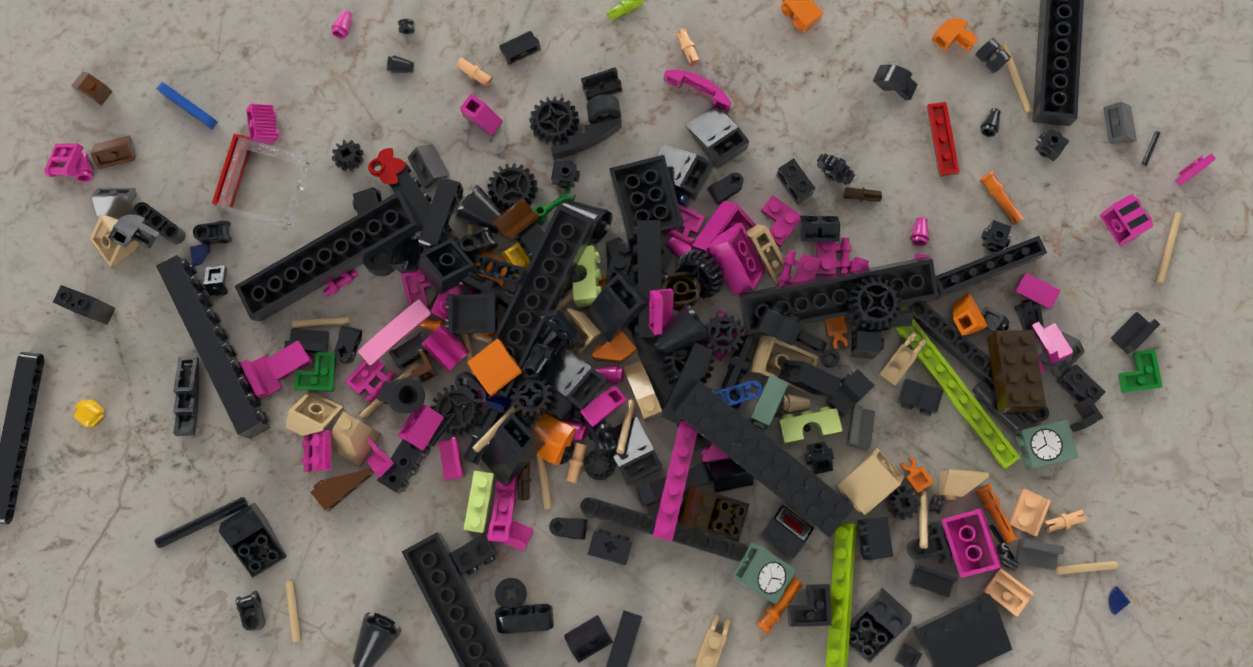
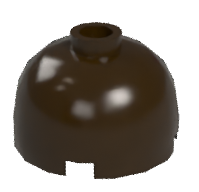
[662,272,700,311]

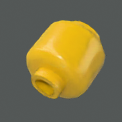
[74,399,105,428]

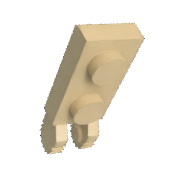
[879,332,927,386]
[694,614,731,667]

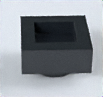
[893,643,922,667]

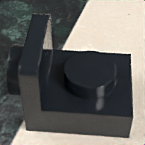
[204,265,228,296]
[1014,300,1044,330]
[981,306,1010,333]

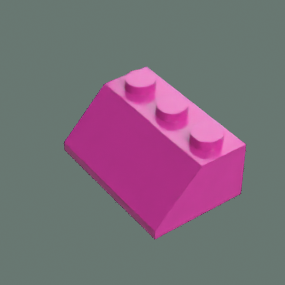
[692,201,756,257]
[709,223,765,295]
[941,508,1002,578]

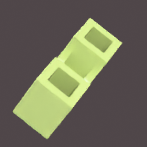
[573,245,602,308]
[778,406,842,445]
[464,471,496,533]

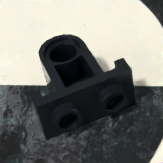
[906,522,952,564]

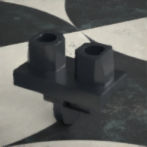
[586,420,617,456]

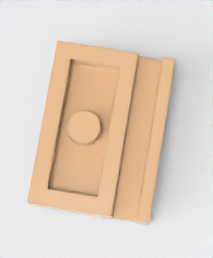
[1009,489,1051,537]
[982,568,1034,617]

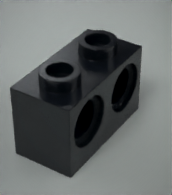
[776,158,816,205]
[799,216,841,242]
[1056,364,1106,404]
[450,533,499,576]

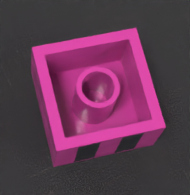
[1099,193,1154,246]

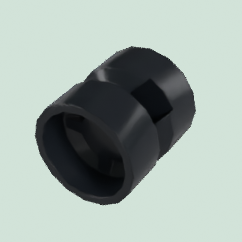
[975,38,1011,74]

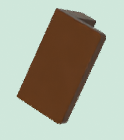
[90,135,136,170]
[492,199,540,240]
[411,349,438,384]

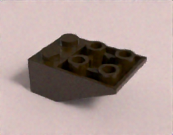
[678,485,750,542]

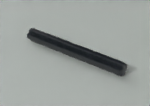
[154,497,248,548]

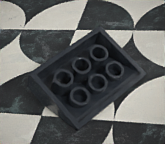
[609,155,684,244]
[912,594,1012,667]

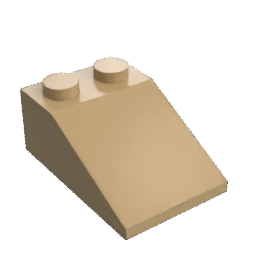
[749,336,819,393]

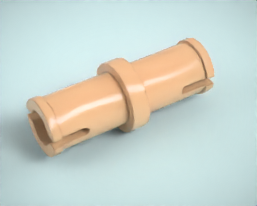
[676,28,700,66]
[456,57,493,87]
[565,443,588,483]
[1043,510,1086,534]

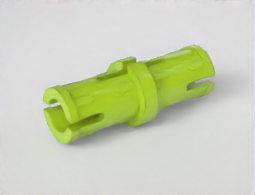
[606,0,644,22]

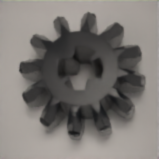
[332,140,364,172]
[886,486,921,520]

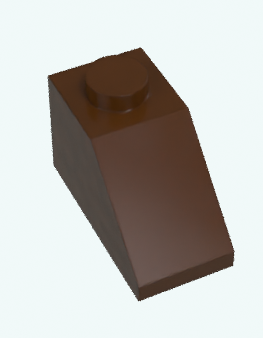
[71,71,113,106]

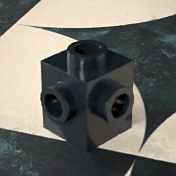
[1035,128,1069,161]
[551,160,580,189]
[981,220,1012,252]
[804,441,834,475]

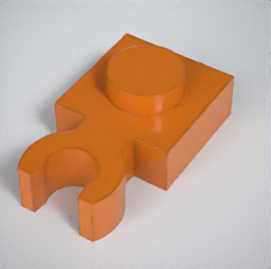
[823,316,848,350]
[900,456,934,494]

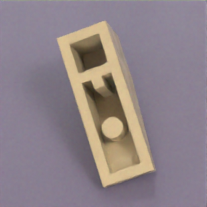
[746,224,792,285]
[623,360,662,421]

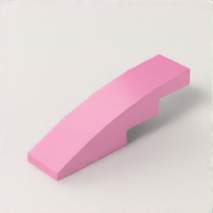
[358,299,432,366]

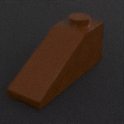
[310,469,375,511]

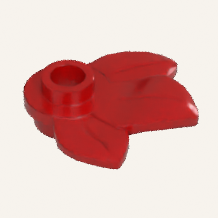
[368,148,406,185]

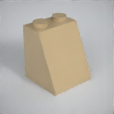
[838,448,905,515]

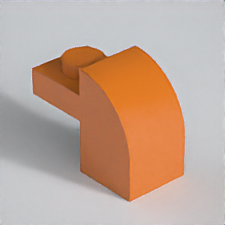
[931,18,978,52]

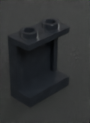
[445,293,498,334]

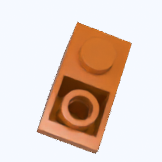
[781,0,823,33]
[953,293,988,336]
[592,331,636,364]

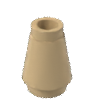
[780,393,810,413]

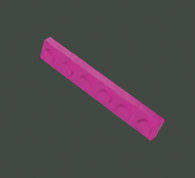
[653,421,698,541]

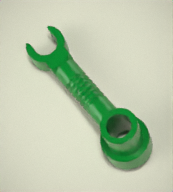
[533,188,576,225]

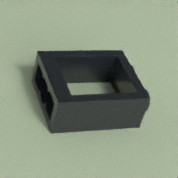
[52,285,115,325]
[777,360,842,398]

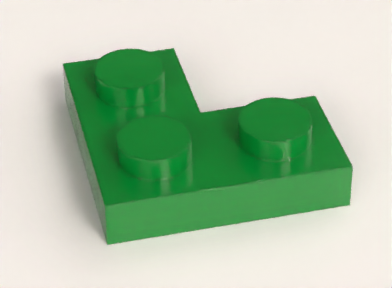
[1118,349,1163,393]
[294,352,337,392]

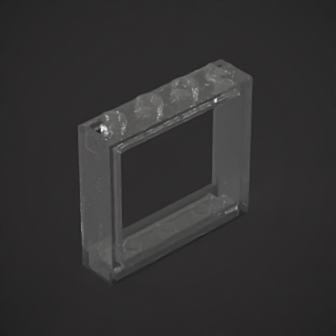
[217,137,310,230]

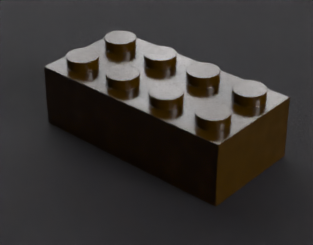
[987,330,1046,413]

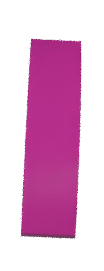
[664,70,731,113]
[488,475,517,542]

